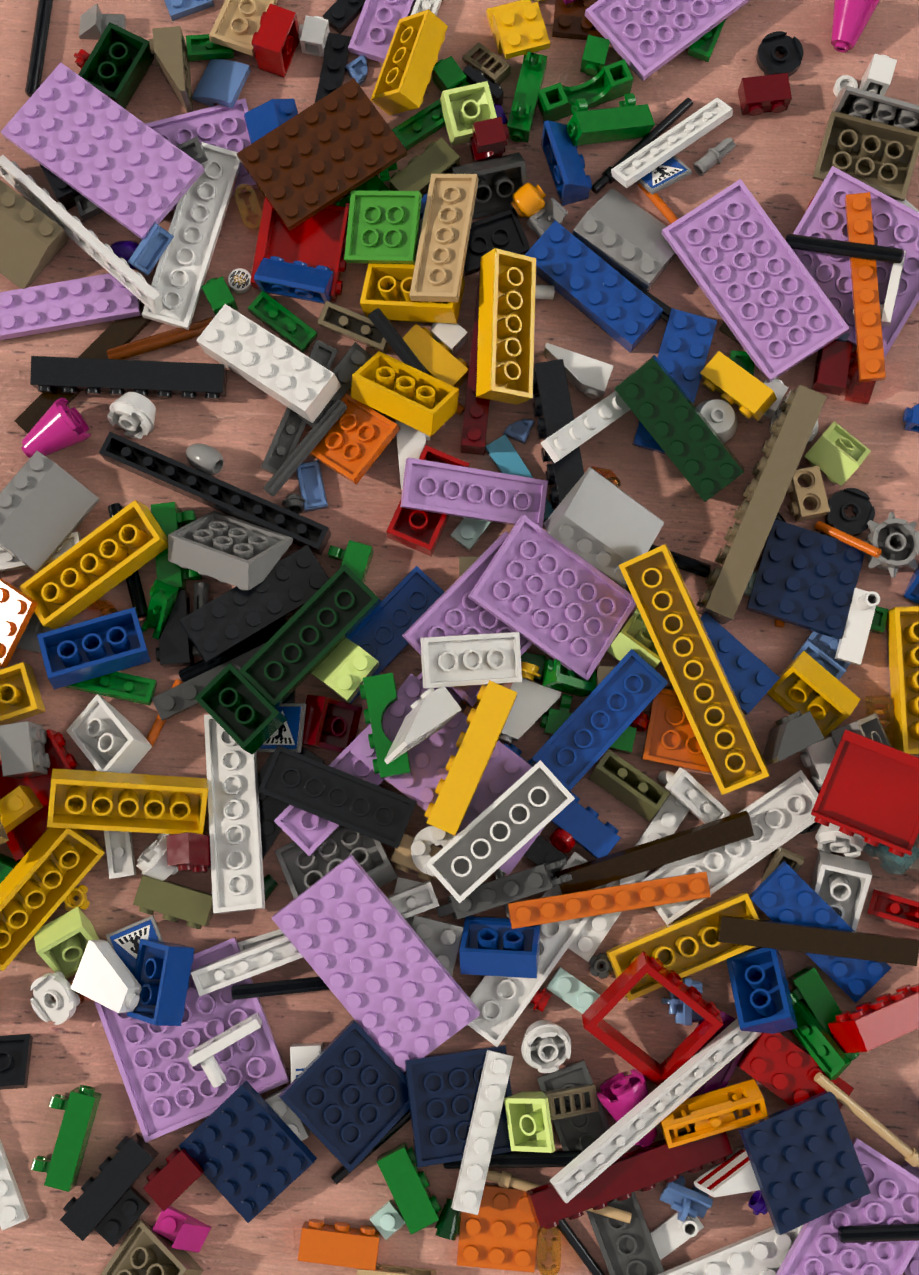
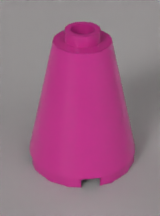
[831,0,880,53]
[21,397,91,458]
[597,1069,657,1147]

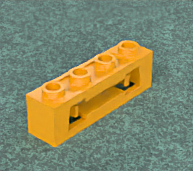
[660,1079,768,1149]

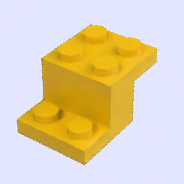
[486,0,550,59]

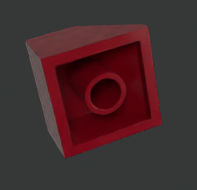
[302,695,362,753]

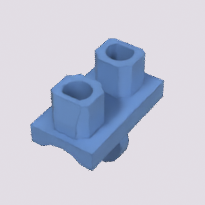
[661,977,703,1026]
[659,1175,713,1222]

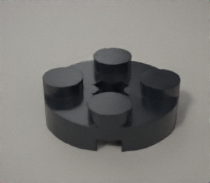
[756,31,804,77]
[825,488,875,536]

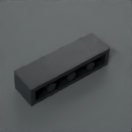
[60,1133,159,1241]

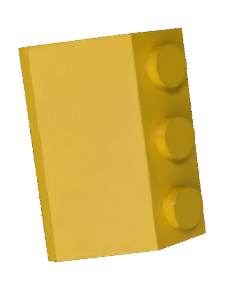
[767,651,861,738]

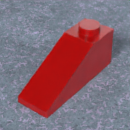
[867,889,919,930]

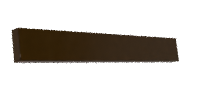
[15,300,152,433]
[555,811,754,894]
[716,915,919,966]

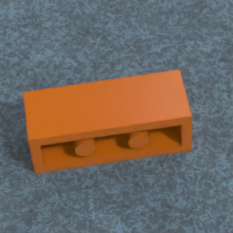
[298,1219,380,1271]

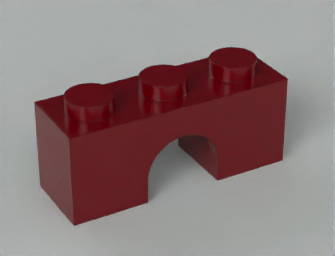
[469,117,509,162]

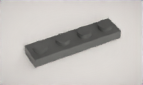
[297,342,372,428]

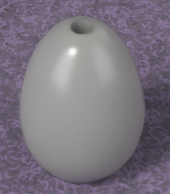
[186,443,224,475]

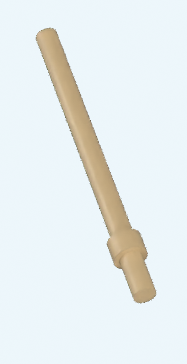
[814,1072,919,1168]
[486,1169,632,1224]

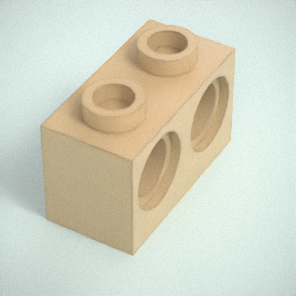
[787,465,830,522]

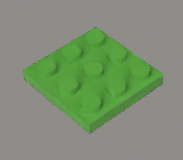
[344,190,422,264]

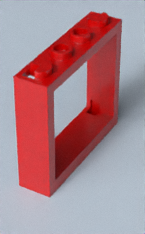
[582,951,724,1086]

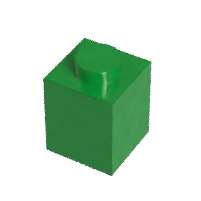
[580,35,610,76]
[432,56,467,92]
[201,276,238,316]

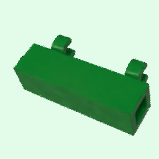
[507,52,548,143]
[566,93,655,146]
[151,502,202,596]
[328,540,374,583]
[540,694,637,754]
[787,966,860,1061]
[31,1085,101,1192]

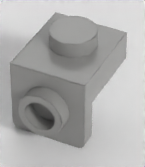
[526,197,568,237]

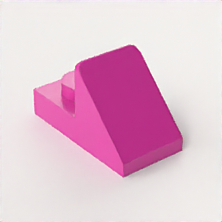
[152,1206,211,1253]

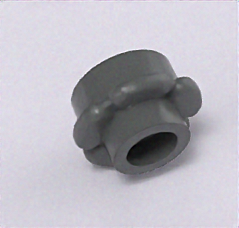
[282,494,305,514]
[589,953,613,979]

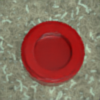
[550,828,576,853]

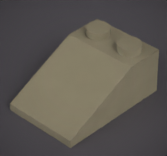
[149,26,193,113]

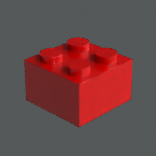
[252,4,300,78]

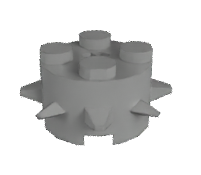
[865,512,919,578]

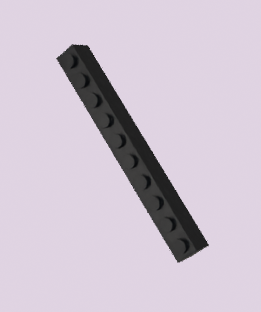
[99,432,331,555]

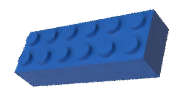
[525,220,663,353]

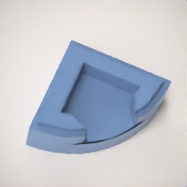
[346,55,368,85]
[503,419,534,444]

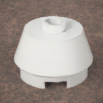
[107,392,156,439]
[696,399,738,443]
[815,823,867,858]
[136,834,178,881]
[521,1020,571,1073]

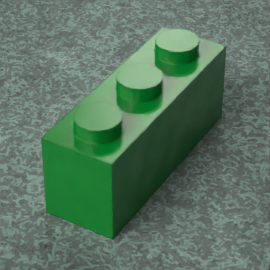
[377,1142,442,1235]

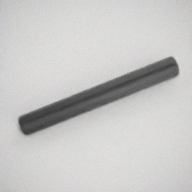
[263,399,347,496]

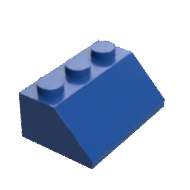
[244,99,298,144]
[541,120,592,206]
[254,256,334,304]
[459,916,541,979]
[127,939,194,1026]
[726,948,798,1034]

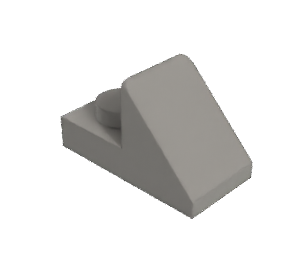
[79,4,127,40]

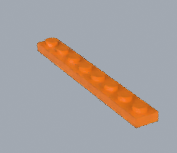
[845,192,886,382]
[507,871,711,929]

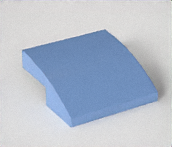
[192,59,251,109]
[792,631,851,680]

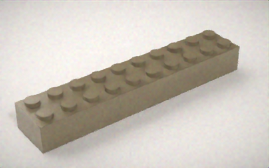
[696,385,827,624]

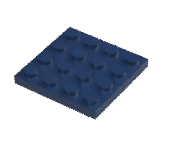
[746,519,865,640]
[279,1020,410,1173]
[405,1044,513,1167]
[179,1080,317,1223]
[738,1091,871,1235]

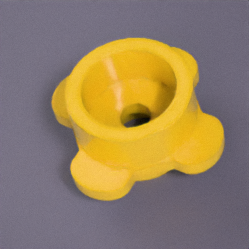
[521,662,541,681]
[64,885,90,911]

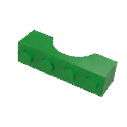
[537,59,633,122]
[359,672,411,779]

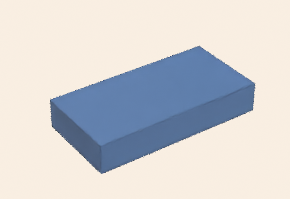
[128,223,174,276]
[296,460,328,512]

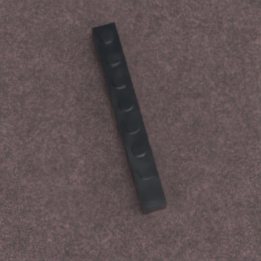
[30,356,227,400]

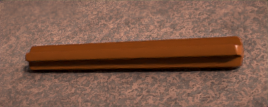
[107,316,215,360]

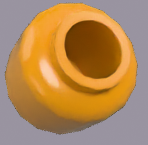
[511,182,546,219]

